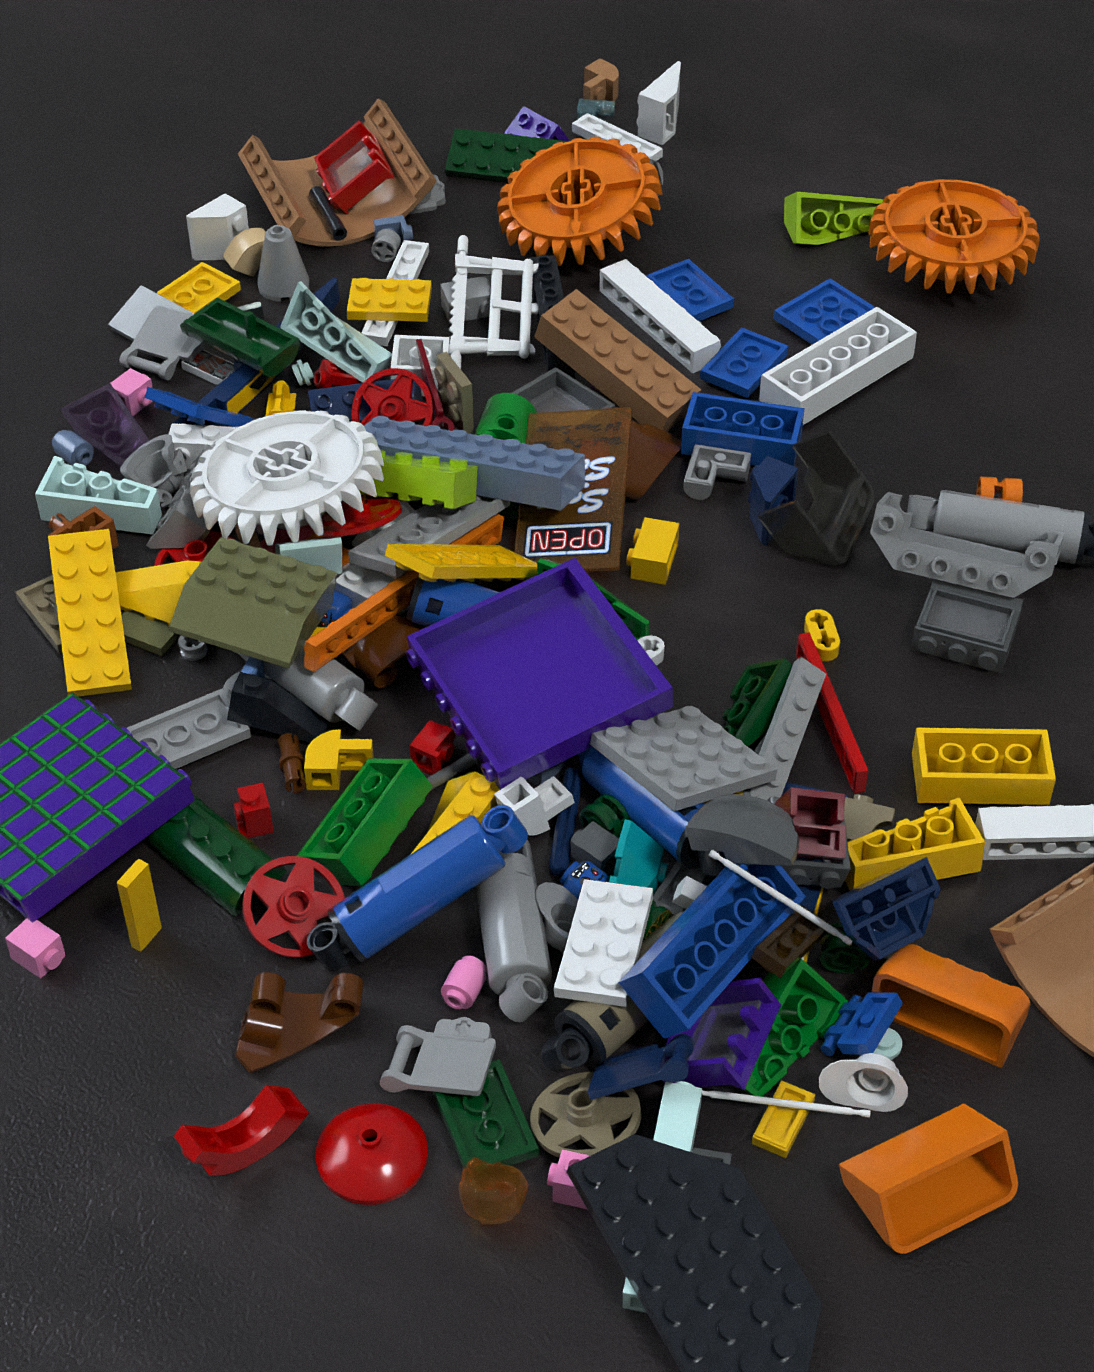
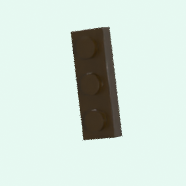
[751,905,830,978]

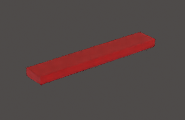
[796,632,868,793]

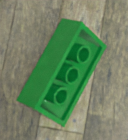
[297,758,433,886]

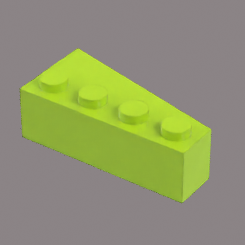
[359,450,478,509]

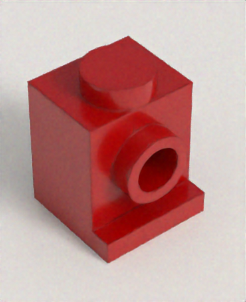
[409,720,456,775]
[233,782,274,838]

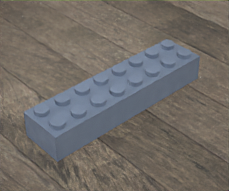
[364,416,585,511]

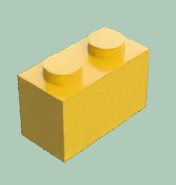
[626,517,679,585]

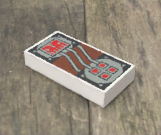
[181,350,235,385]

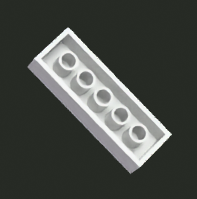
[759,307,917,425]

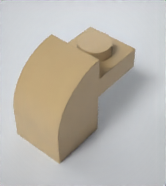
[223,228,265,276]

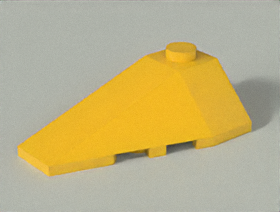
[115,561,201,626]

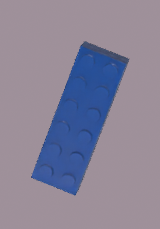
[618,863,806,1039]

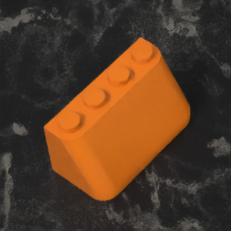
[872,944,1030,1068]
[839,1103,1018,1254]

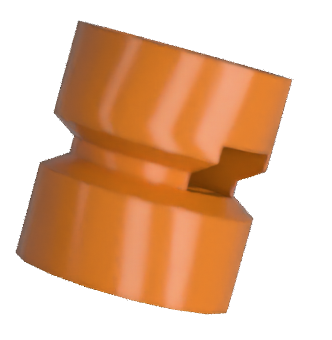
[976,476,1023,502]

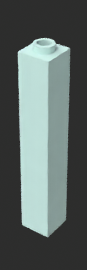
[622,1081,702,1313]

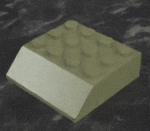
[169,537,337,668]

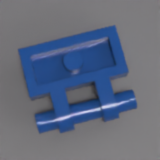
[820,992,903,1056]

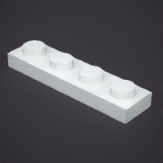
[572,113,663,161]

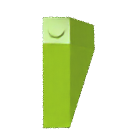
[784,192,883,246]

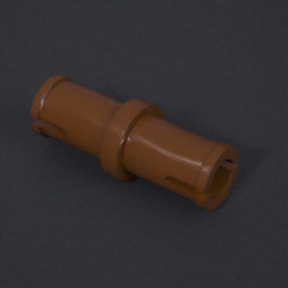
[278,733,306,793]

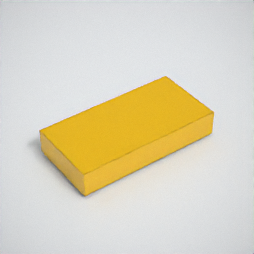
[752,1080,816,1158]

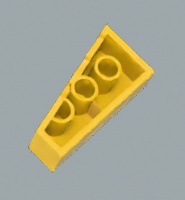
[845,797,985,891]

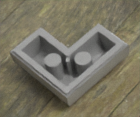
[683,444,751,500]

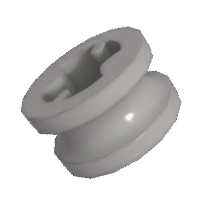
[178,635,208,661]

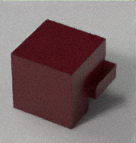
[775,787,846,862]

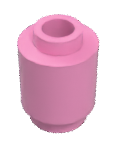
[441,956,487,1009]

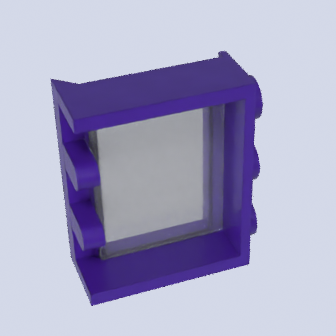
[662,978,781,1090]

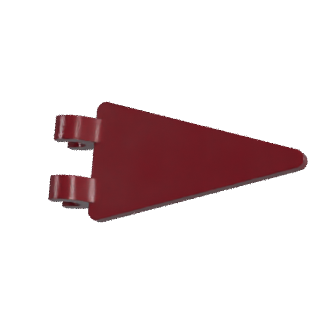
[416,339,454,431]

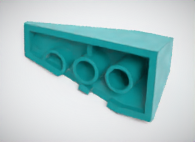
[609,819,669,895]

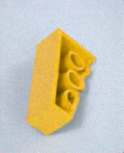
[410,772,499,855]

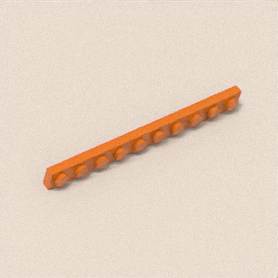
[304,514,504,672]

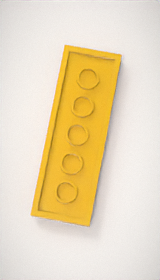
[48,529,132,697]
[384,544,537,582]

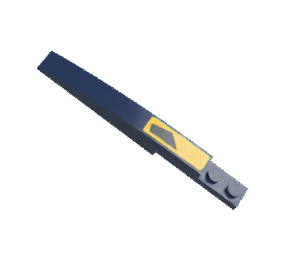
[173,277,340,425]

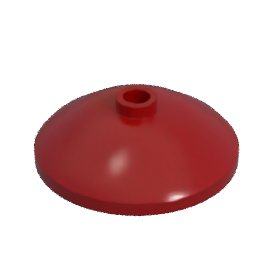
[315,1103,428,1205]

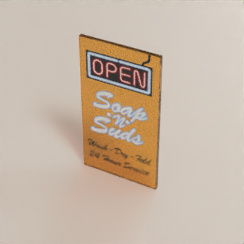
[514,407,632,572]

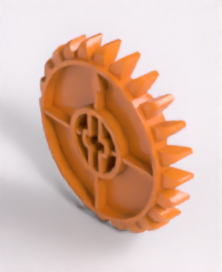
[497,137,663,266]
[868,179,1040,294]

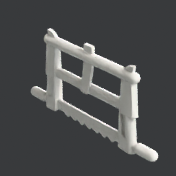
[449,235,539,369]

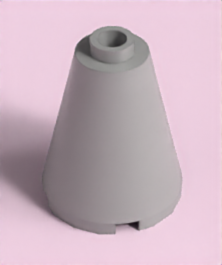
[257,225,309,301]

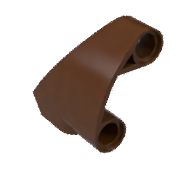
[608,415,682,501]
[331,616,426,688]
[235,972,364,1073]

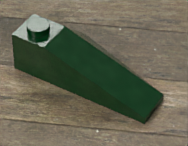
[722,658,793,747]

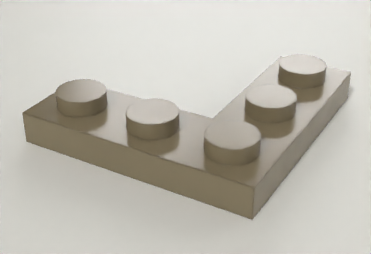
[15,575,62,653]

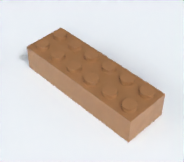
[534,289,701,432]

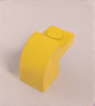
[304,730,374,790]

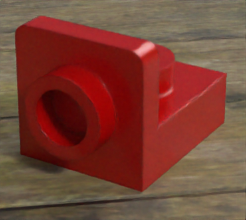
[314,359,360,389]

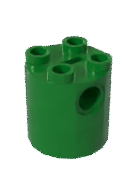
[474,393,538,445]

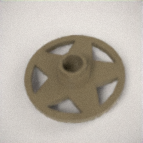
[530,1072,641,1158]

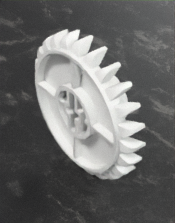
[190,410,384,546]

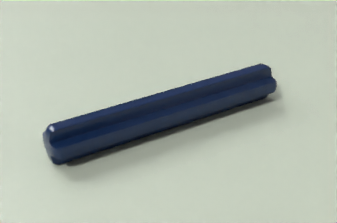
[549,767,583,876]

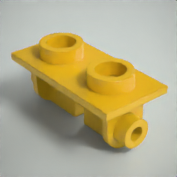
[265,380,297,417]

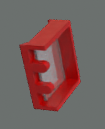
[314,120,395,214]

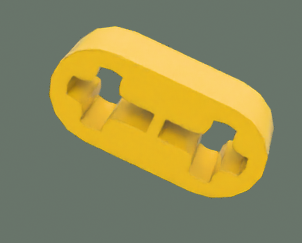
[804,609,840,661]

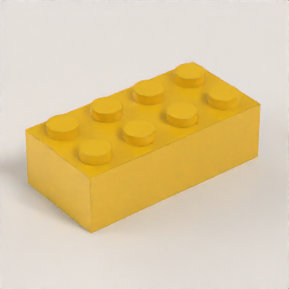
[912,728,1056,805]

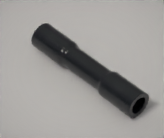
[309,186,347,240]

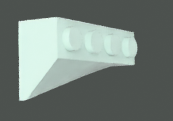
[280,281,392,383]
[35,456,162,534]

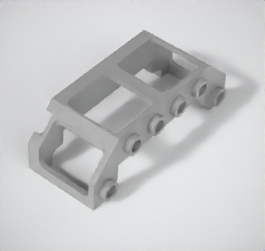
[870,492,1065,598]

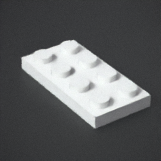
[554,879,653,1007]

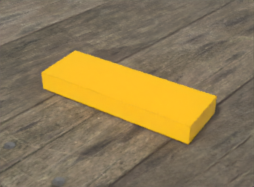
[117,859,162,952]

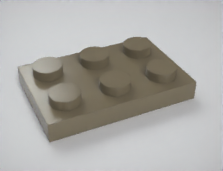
[434,351,474,435]

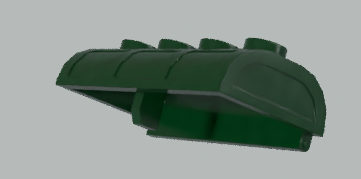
[180,298,300,377]
[148,795,287,916]

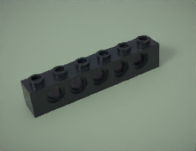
[529,255,575,379]

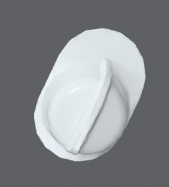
[819,1053,908,1112]

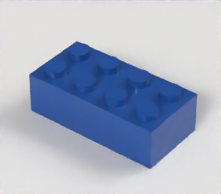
[681,392,805,466]

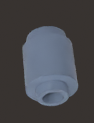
[52,430,94,466]

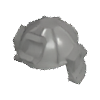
[120,434,187,508]

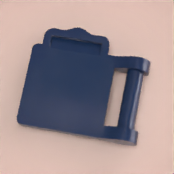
[587,1034,694,1100]

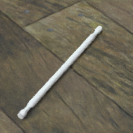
[709,850,852,945]
[702,1090,871,1118]

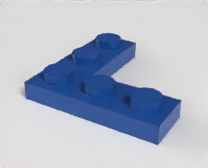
[145,387,255,427]

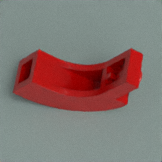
[174,1085,309,1176]

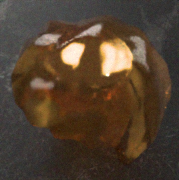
[458,1157,529,1225]

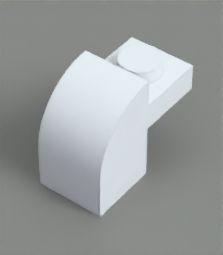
[494,776,574,835]

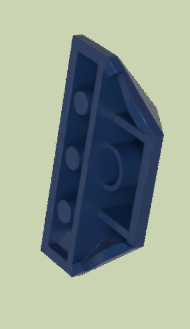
[832,857,941,961]

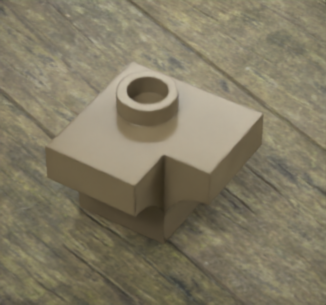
[844,794,895,842]

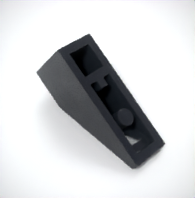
[227,672,328,743]

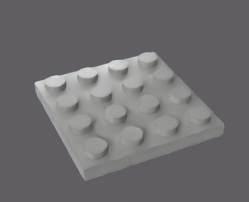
[590,706,778,811]

